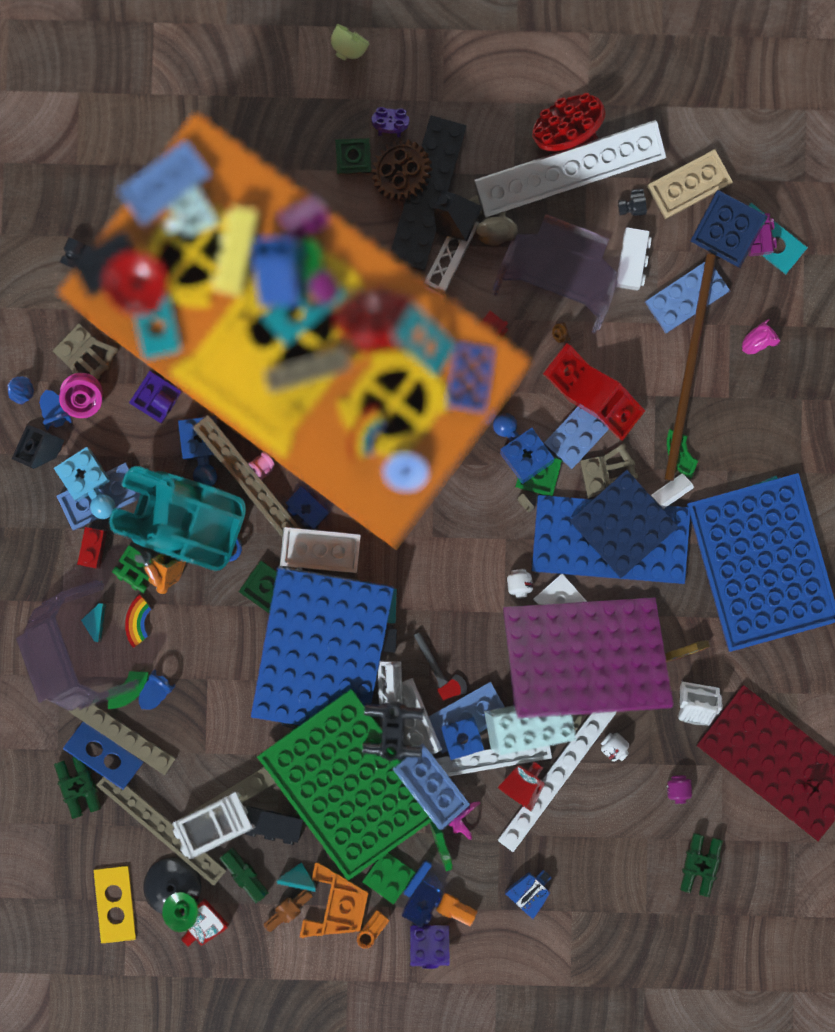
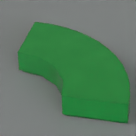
[666,429,698,479]
[108,671,149,709]
[430,821,453,872]

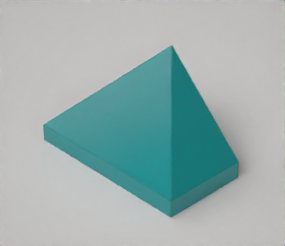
[81,603,106,642]
[277,862,317,892]

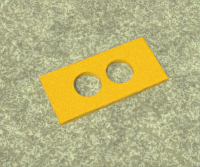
[94,866,136,944]

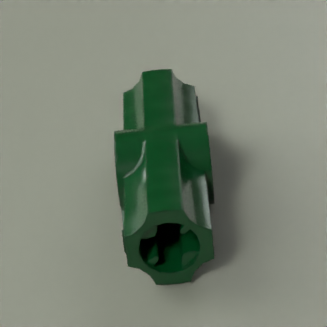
[220,847,269,903]

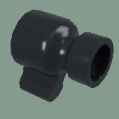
[618,189,647,216]
[60,237,91,268]

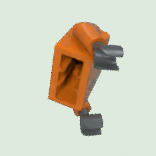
[135,551,186,594]

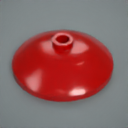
[104,251,168,316]

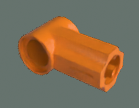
[436,893,478,926]
[357,910,390,949]

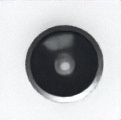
[143,857,202,914]

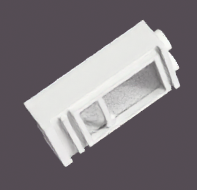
[173,792,255,859]

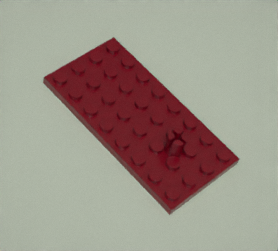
[696,685,835,842]

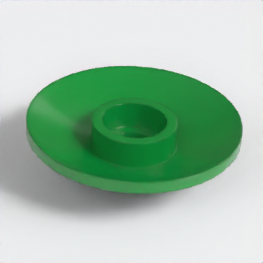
[298,238,323,281]
[162,892,199,932]

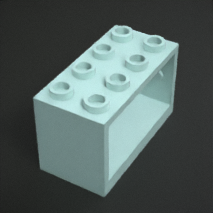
[484,705,576,755]

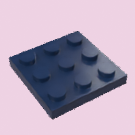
[691,190,768,268]

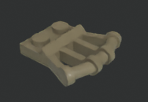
[53,324,119,380]
[580,444,638,498]

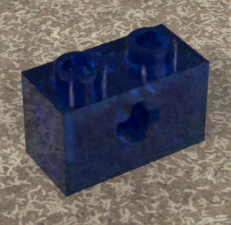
[286,486,330,530]
[401,880,442,927]

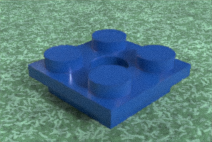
[441,717,484,760]

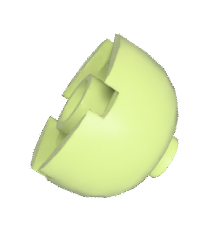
[331,24,369,60]

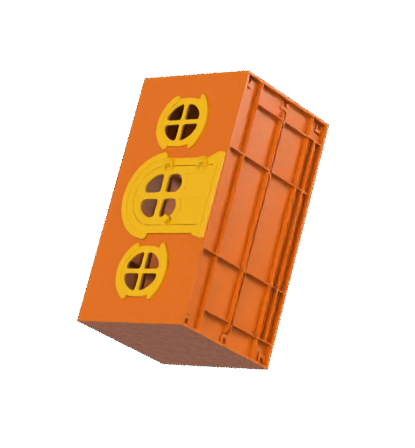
[58,113,530,551]

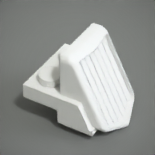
[679,681,722,726]

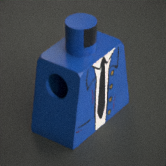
[505,870,552,919]

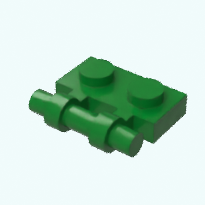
[112,545,151,594]

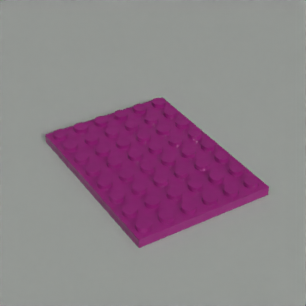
[503,598,673,718]

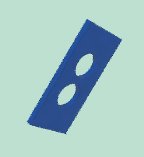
[63,722,143,790]

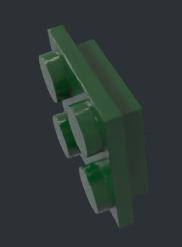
[335,138,371,174]

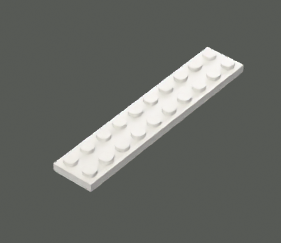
[474,120,666,217]

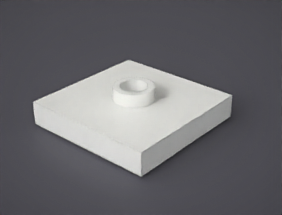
[533,574,587,605]

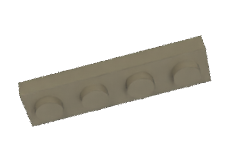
[264,348,352,393]

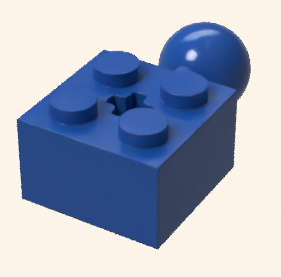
[493,413,554,484]
[178,416,220,487]

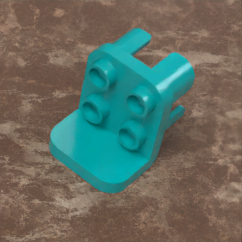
[110,466,246,571]

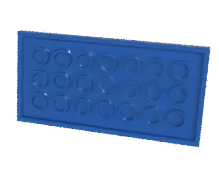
[531,495,690,584]

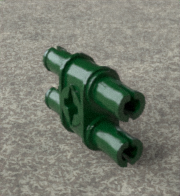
[54,757,101,819]
[680,833,723,897]

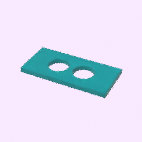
[749,203,807,275]
[261,266,347,347]
[134,279,181,360]
[393,305,456,377]

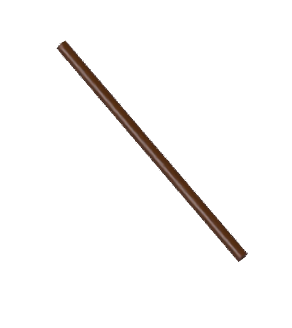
[664,254,716,481]

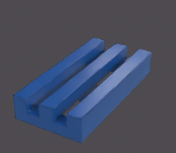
[404,860,432,898]

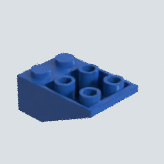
[253,238,304,306]

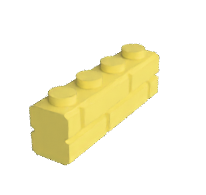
[213,206,259,297]

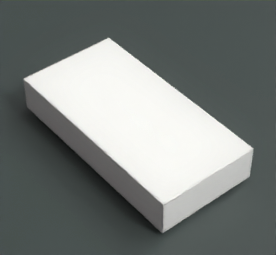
[651,474,694,509]

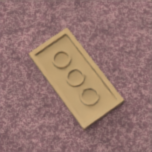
[647,149,733,219]

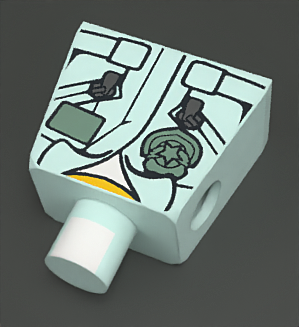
[164,186,219,236]

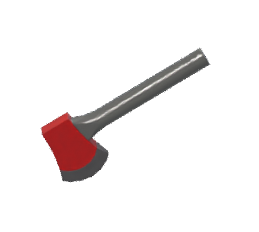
[414,632,467,700]

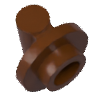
[552,322,571,343]

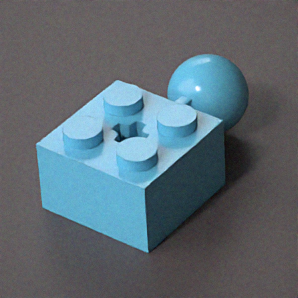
[54,447,115,519]

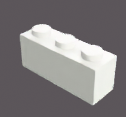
[616,228,652,290]

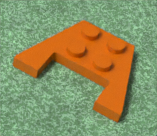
[300,862,368,938]

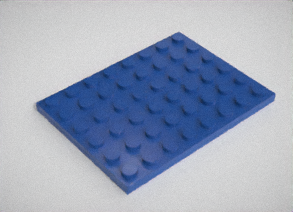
[687,473,835,652]
[251,567,394,725]

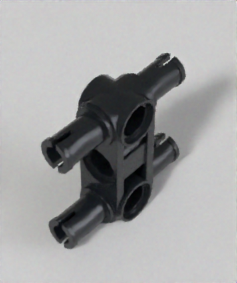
[362,701,424,761]

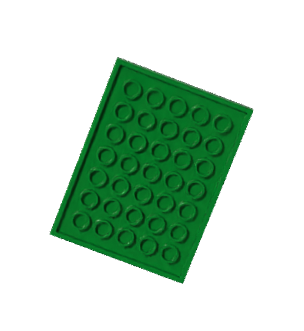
[257,688,432,880]

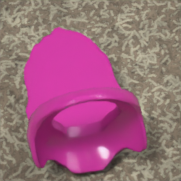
[742,319,780,354]
[449,802,481,840]

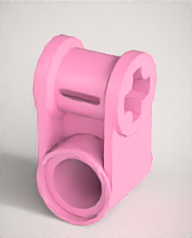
[248,451,274,480]

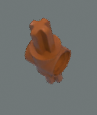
[263,890,313,932]

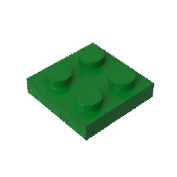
[362,852,416,905]

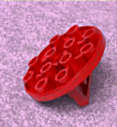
[532,93,606,151]
[333,288,417,353]

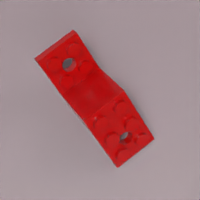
[543,343,645,441]

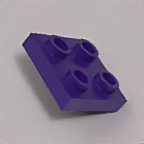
[129,371,182,424]
[410,925,450,969]

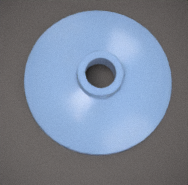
[384,454,427,490]

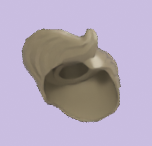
[476,212,518,246]

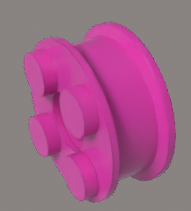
[59,373,103,418]

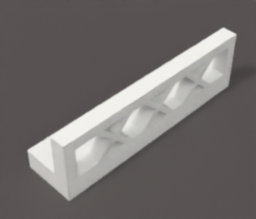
[426,222,479,294]
[378,661,403,730]

